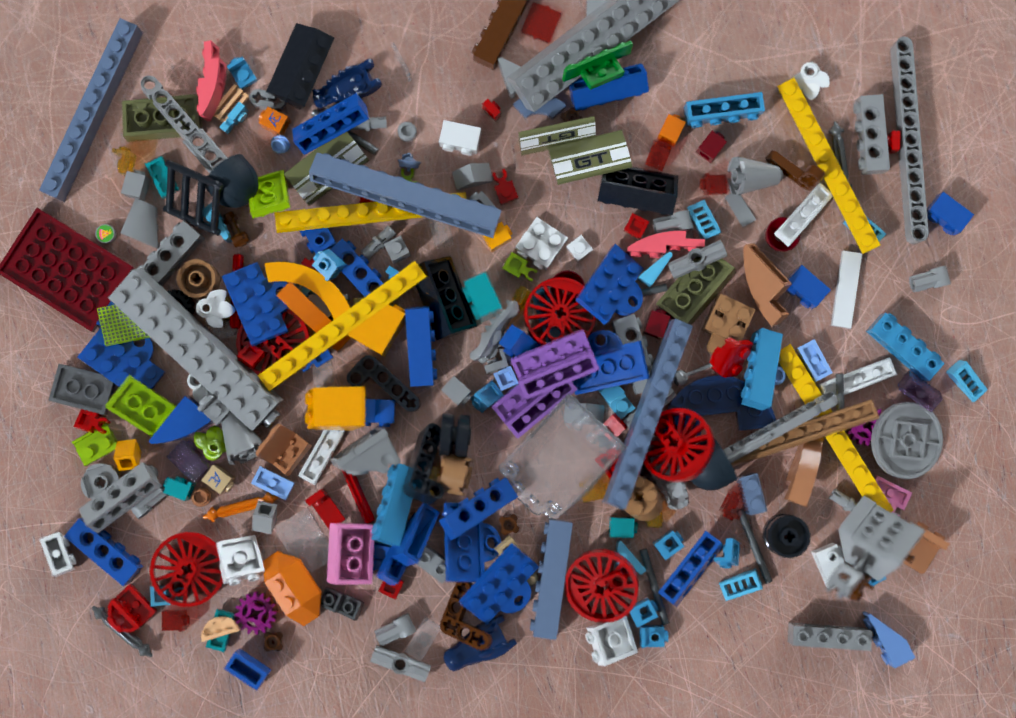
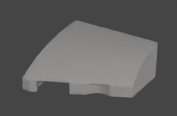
[120,198,159,249]

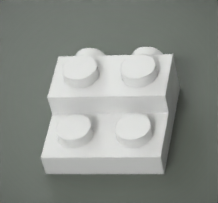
[515,217,568,270]
[216,535,265,586]
[585,616,638,666]

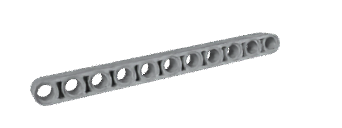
[890,37,929,244]

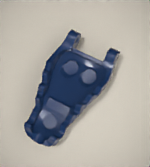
[312,59,382,108]
[443,614,517,671]

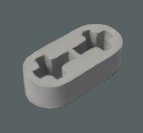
[249,89,286,111]

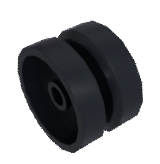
[439,413,471,458]
[762,514,811,558]

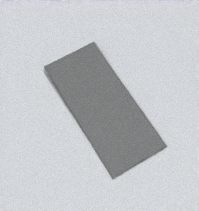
[725,194,756,227]

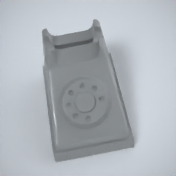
[330,427,401,475]

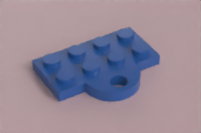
[575,244,644,325]
[222,262,289,347]
[77,328,166,389]
[572,330,650,395]
[444,502,501,582]
[459,543,539,625]

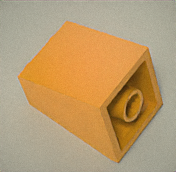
[348,304,406,357]
[305,387,365,431]

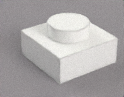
[566,235,593,262]

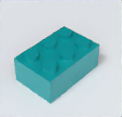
[462,272,502,323]

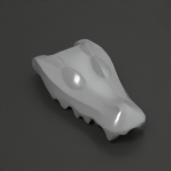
[470,300,520,364]
[648,443,689,510]

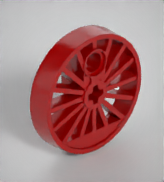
[523,277,596,346]
[236,309,310,375]
[643,408,715,483]
[150,532,223,607]
[564,549,639,623]

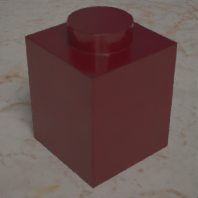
[696,130,727,163]
[643,309,670,340]

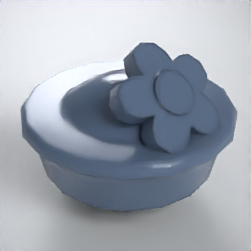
[398,153,421,172]

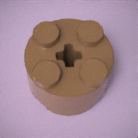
[177,259,221,300]
[437,454,473,497]
[624,477,663,521]

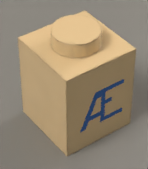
[201,464,235,494]

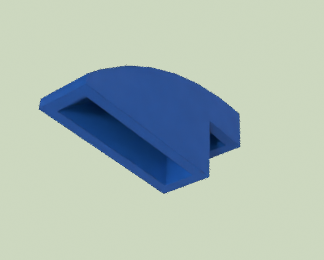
[148,396,213,444]
[376,503,440,586]

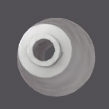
[727,157,783,195]
[221,412,263,465]

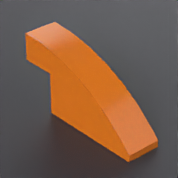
[276,282,351,352]

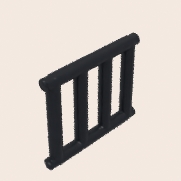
[163,160,224,236]

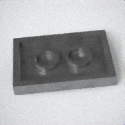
[48,364,115,415]

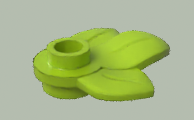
[194,425,226,461]

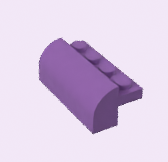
[511,329,599,400]
[491,382,578,439]

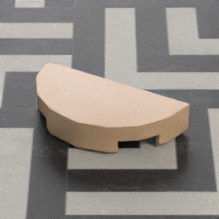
[201,616,240,642]

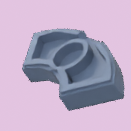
[513,97,566,120]

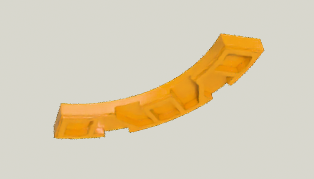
[265,262,351,319]

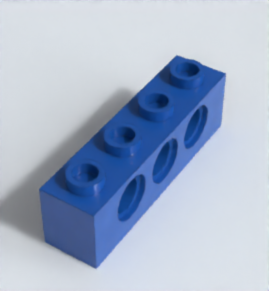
[292,93,369,155]
[330,238,384,297]
[438,477,518,540]
[64,518,144,586]
[658,531,723,607]

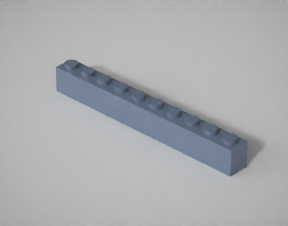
[39,18,143,202]
[309,152,501,238]
[602,319,693,509]

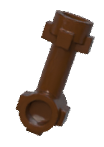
[223,211,250,248]

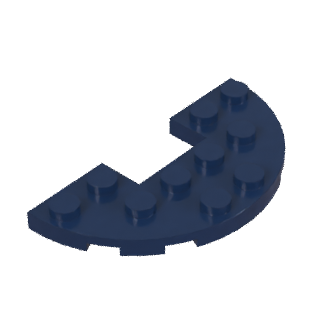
[663,375,776,436]

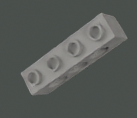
[853,94,890,175]
[137,220,205,286]
[611,314,654,395]
[79,462,161,533]
[788,622,872,651]

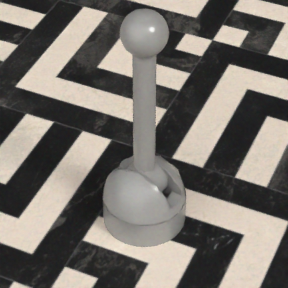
[673,363,713,387]

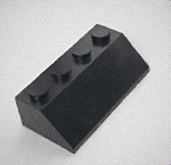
[266,23,334,109]
[597,167,678,215]
[416,256,477,341]

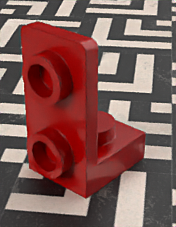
[305,488,345,530]

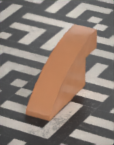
[743,243,792,326]
[785,437,824,507]

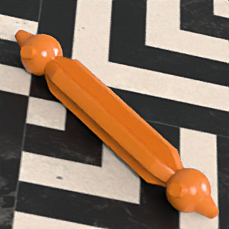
[203,492,278,522]

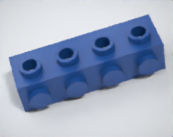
[569,63,649,111]
[405,306,438,387]

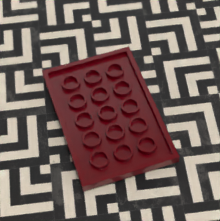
[0,207,135,332]

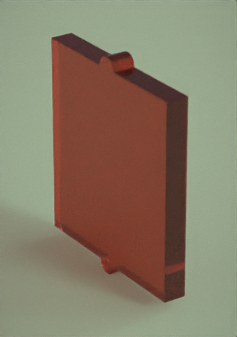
[521,2,562,44]

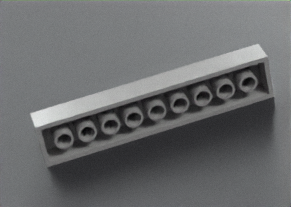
[507,0,679,112]
[109,268,284,431]

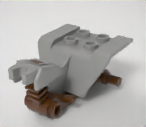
[826,496,925,602]

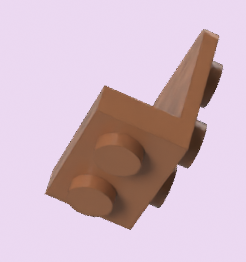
[255,424,312,476]
[903,521,950,574]

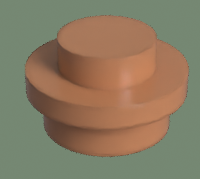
[191,487,211,507]

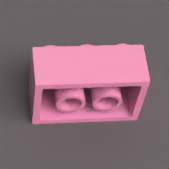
[327,523,374,585]

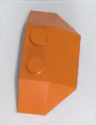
[263,551,322,626]

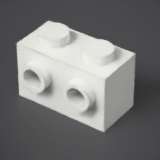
[439,120,481,156]
[39,532,77,577]
[811,543,845,589]

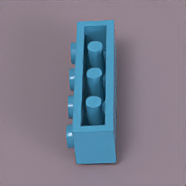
[683,92,765,128]
[866,313,945,382]
[741,328,783,411]
[371,463,416,546]

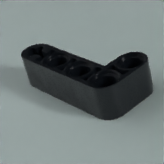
[347,355,421,412]
[403,423,444,505]

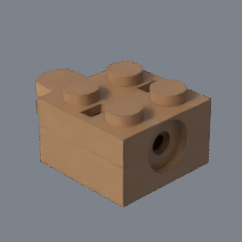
[701,294,756,355]

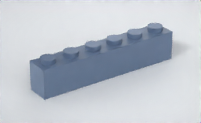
[530,519,573,640]

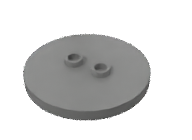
[871,402,943,479]

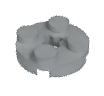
[81,463,121,499]

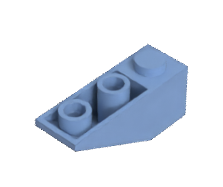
[862,611,915,668]

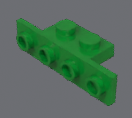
[562,41,633,90]

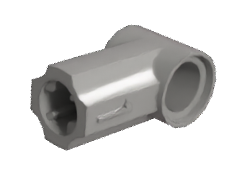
[653,210,693,234]
[909,266,951,293]
[130,485,167,519]
[374,613,416,646]

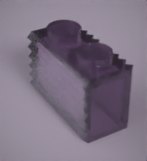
[897,371,943,412]
[166,440,213,483]

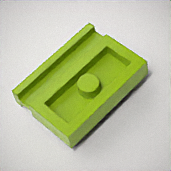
[72,423,117,466]

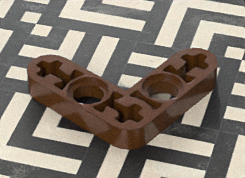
[766,150,825,191]
[440,582,492,650]

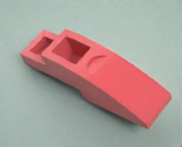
[196,40,227,121]
[626,231,705,258]

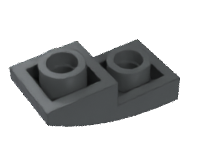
[321,587,364,620]

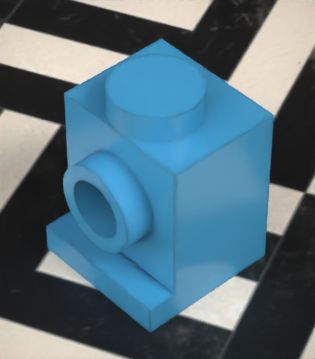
[312,249,346,281]
[652,530,684,560]
[629,597,659,628]
[639,625,668,648]

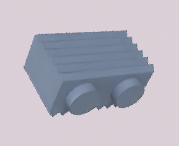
[737,473,767,515]

